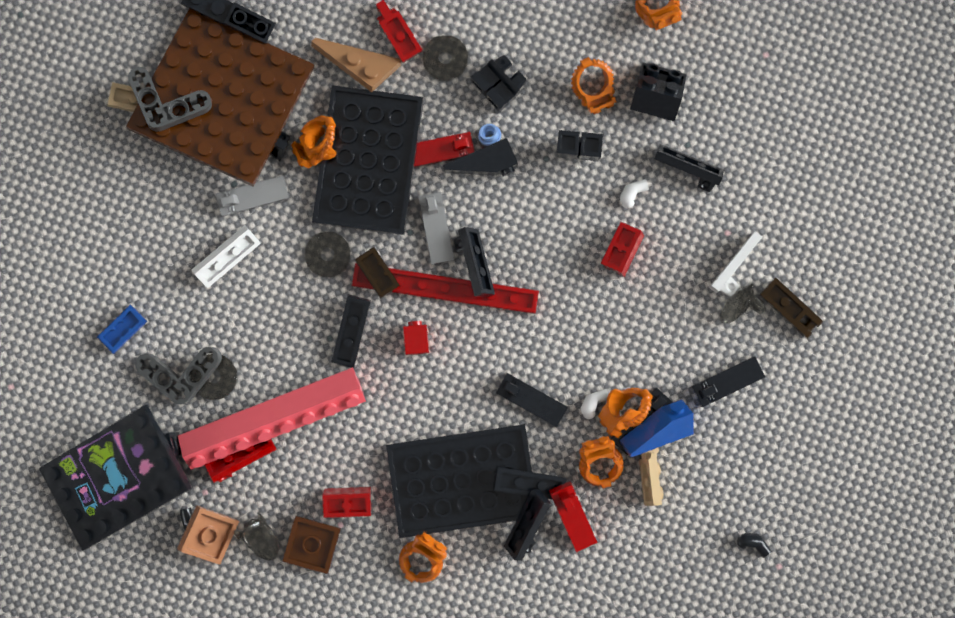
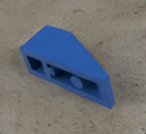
[620,400,694,457]

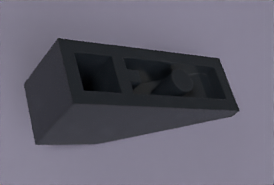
[443,138,518,177]

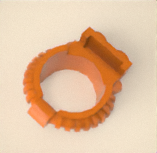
[635,0,682,30]
[571,57,616,114]
[291,115,336,168]
[598,388,652,438]
[579,436,624,489]
[399,532,447,583]

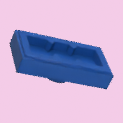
[97,305,148,354]

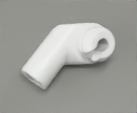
[620,179,649,208]
[581,389,608,419]

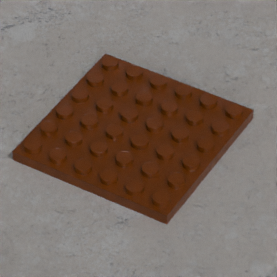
[126,9,315,187]

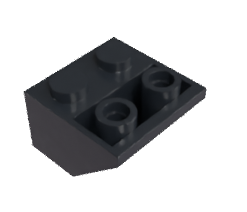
[630,62,687,122]

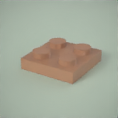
[177,505,239,565]

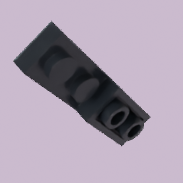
[181,0,276,44]

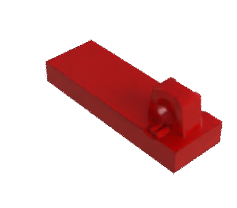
[414,132,475,168]
[205,439,277,483]
[549,481,598,552]

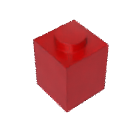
[403,321,429,355]

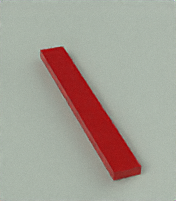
[352,263,539,314]

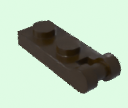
[759,278,823,339]

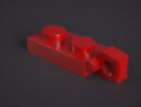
[376,0,422,63]

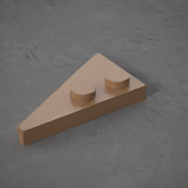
[311,38,401,92]

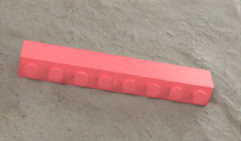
[178,367,366,470]

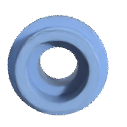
[478,124,502,146]

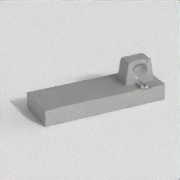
[216,175,290,217]
[418,192,454,265]

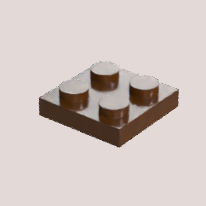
[282,516,341,574]

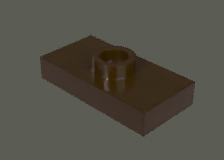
[354,247,400,299]

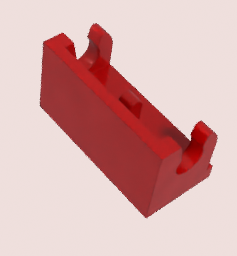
[601,222,644,277]
[323,487,372,518]

